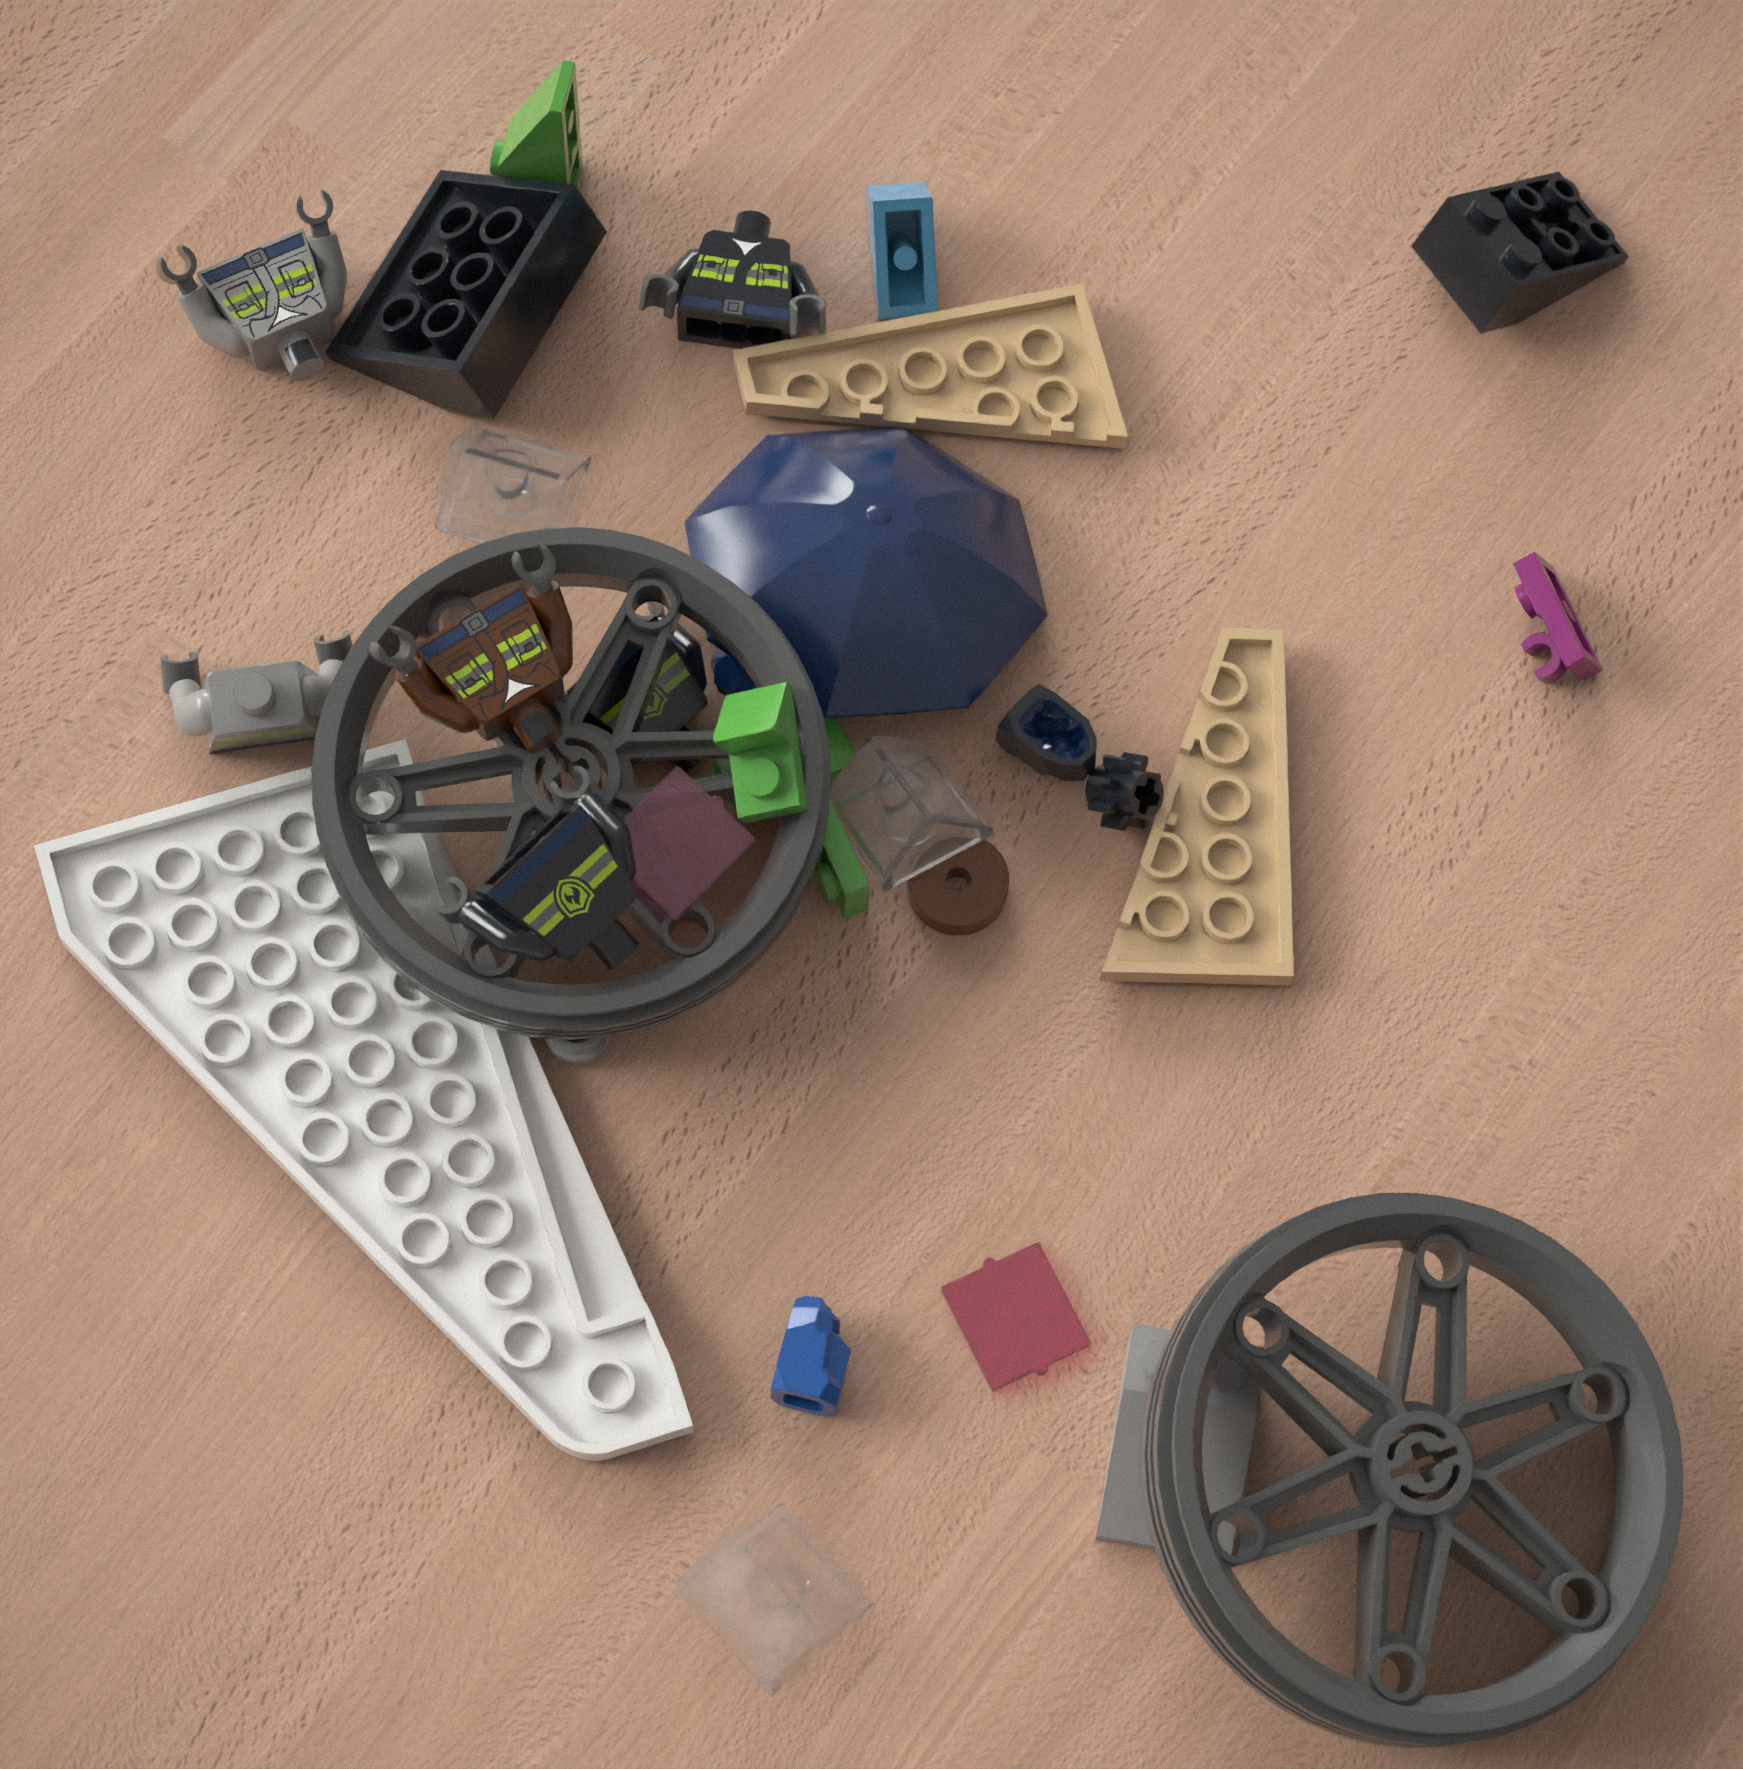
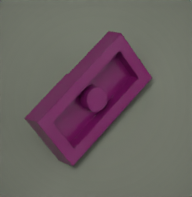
[1513,552,1603,683]

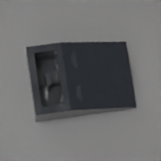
[1411,172,1629,333]

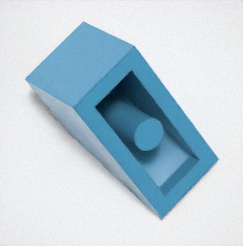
[866,182,938,319]

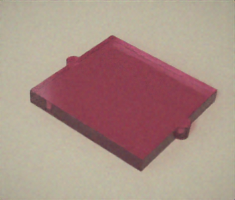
[623,766,756,922]
[941,1242,1091,1392]

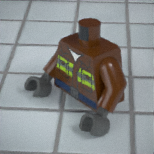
[370,542,573,754]

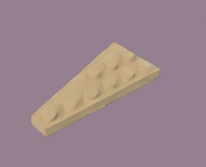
[733,283,1129,449]
[1099,627,1294,986]

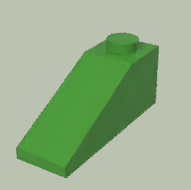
[490,60,583,187]

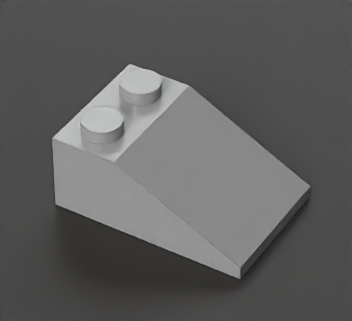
[1095,1323,1262,1555]

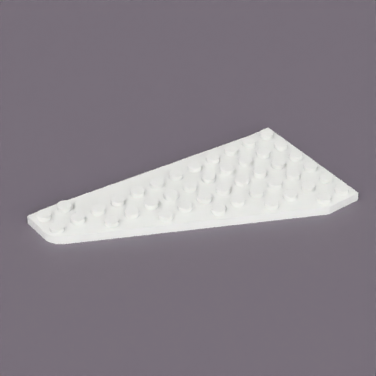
[34,739,694,1461]

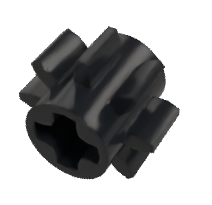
[1085,752,1164,832]

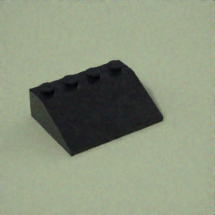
[325,170,607,418]

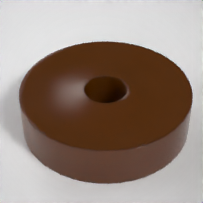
[907,832,1009,936]

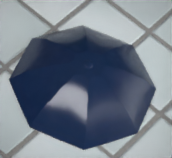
[684,427,1048,719]

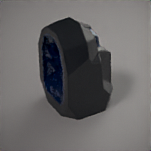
[995,684,1097,781]

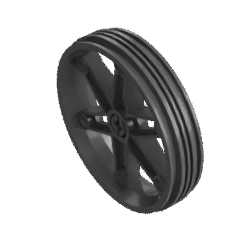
[311,527,831,1040]
[1141,1193,1683,1748]

